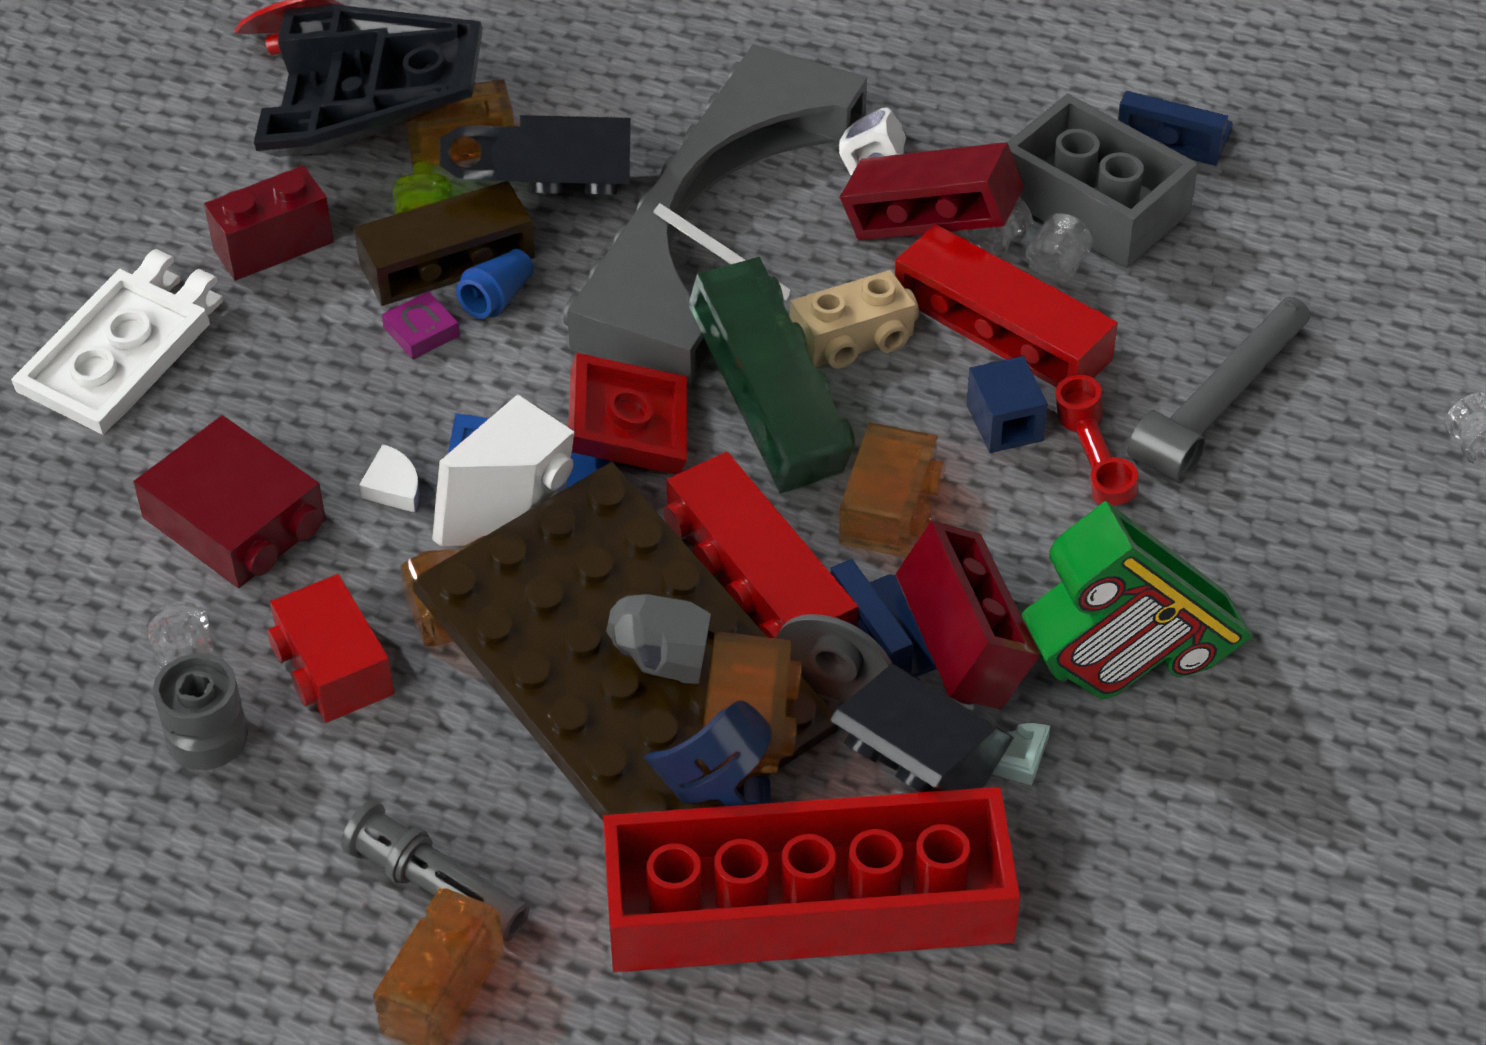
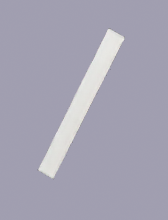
[653,203,790,301]

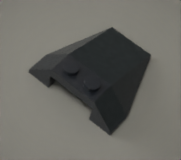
[254,4,483,157]

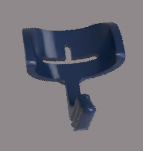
[643,700,772,806]

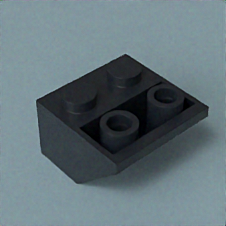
[830,664,1014,792]

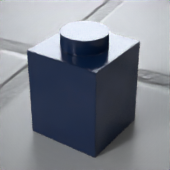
[966,356,1048,453]

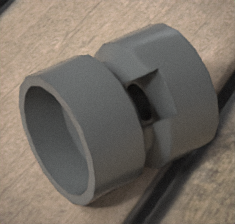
[152,653,248,770]

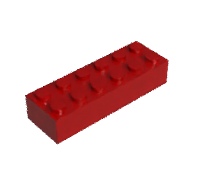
[603,787,1020,973]

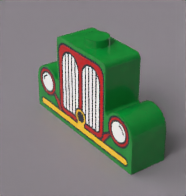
[1022,500,1253,700]

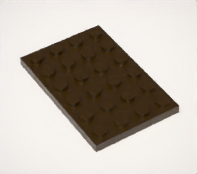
[413,462,839,821]

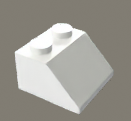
[432,394,574,546]

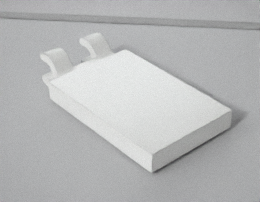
[11,249,223,435]

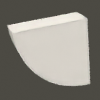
[359,444,420,512]

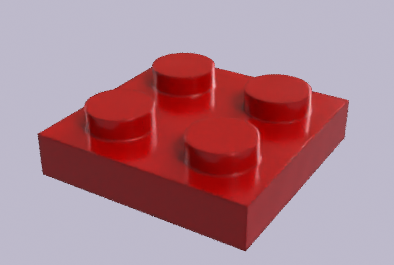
[568,353,687,474]

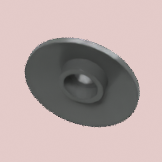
[775,614,892,703]

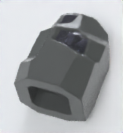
[606,594,711,684]

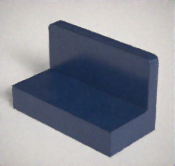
[1118,90,1233,166]
[830,559,937,677]

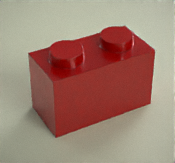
[267,574,394,723]

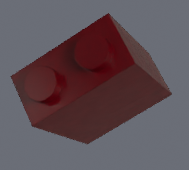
[133,415,326,589]

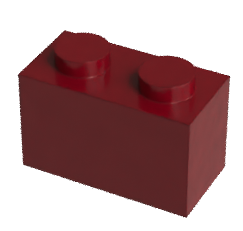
[204,165,334,281]

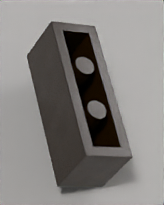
[354,181,535,306]

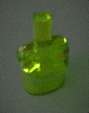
[392,155,453,215]

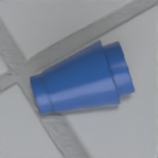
[456,249,534,319]

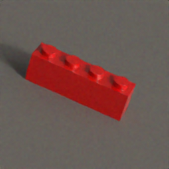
[895,224,1118,387]
[663,451,858,645]

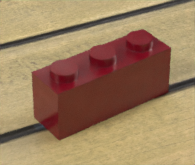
[839,142,1024,241]
[895,520,1040,710]

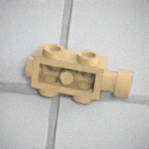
[751,270,919,373]

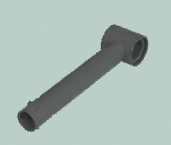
[1127,297,1310,483]

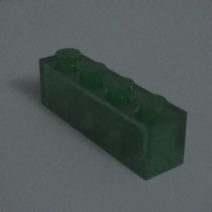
[688,256,855,494]

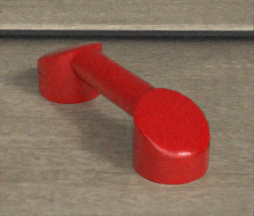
[1055,375,1139,506]

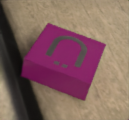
[381,291,460,360]

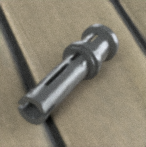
[341,800,530,941]

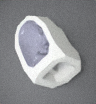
[839,108,906,175]

